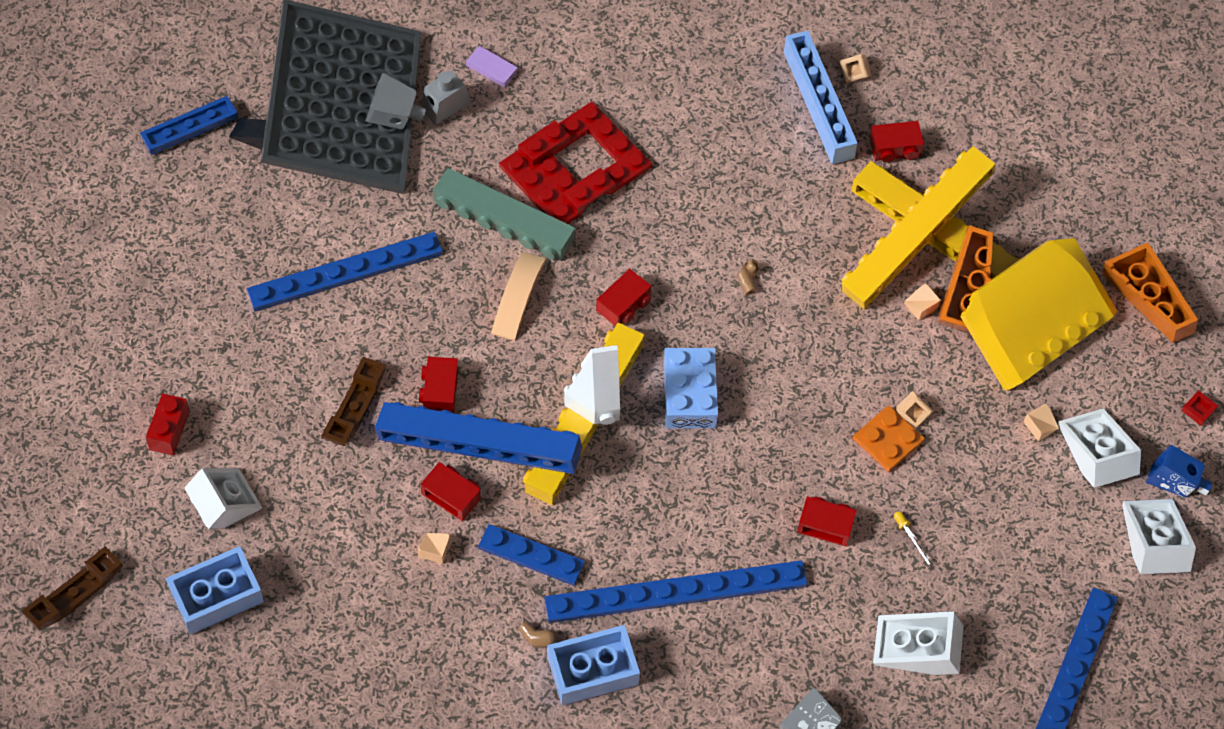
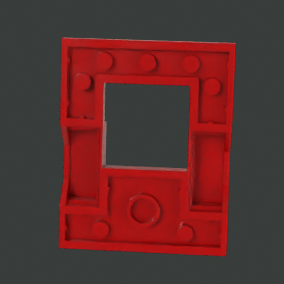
[499,101,652,224]

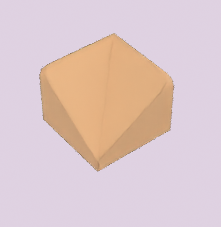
[840,54,871,83]
[904,284,941,320]
[895,391,933,429]
[1024,404,1059,441]
[418,533,451,564]

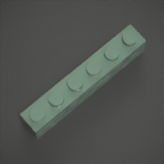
[433,168,575,261]

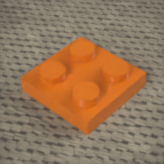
[852,405,925,472]

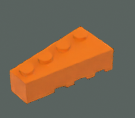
[937,225,993,333]
[1102,242,1198,343]

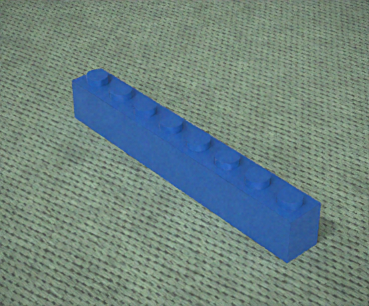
[375,402,582,474]

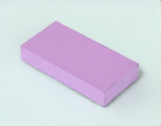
[466,46,518,87]

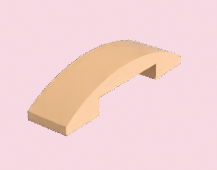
[491,252,546,341]

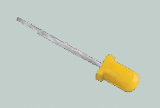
[894,511,930,564]

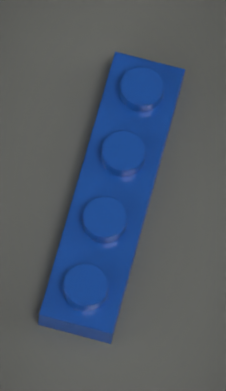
[140,95,238,155]
[478,524,585,586]

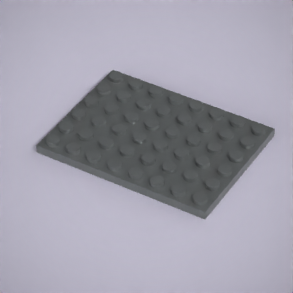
[260,0,421,194]

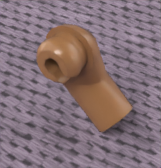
[738,259,760,296]
[519,621,559,648]

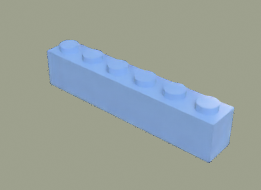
[784,31,857,165]

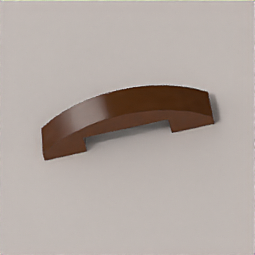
[321,357,386,446]
[21,546,123,630]

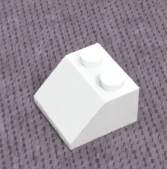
[185,468,262,529]

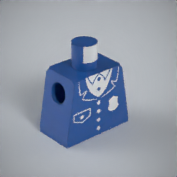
[1146,445,1212,498]

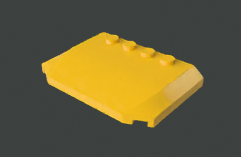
[960,238,1117,390]

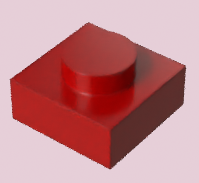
[1181,390,1218,426]

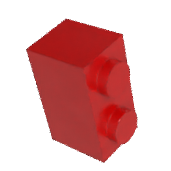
[869,121,924,163]
[596,268,652,326]
[419,356,458,414]
[145,393,190,456]
[420,462,481,522]
[797,496,857,547]

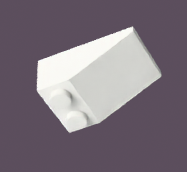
[1058,408,1141,488]
[1123,499,1196,574]
[873,612,964,675]

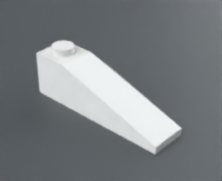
[564,345,620,425]

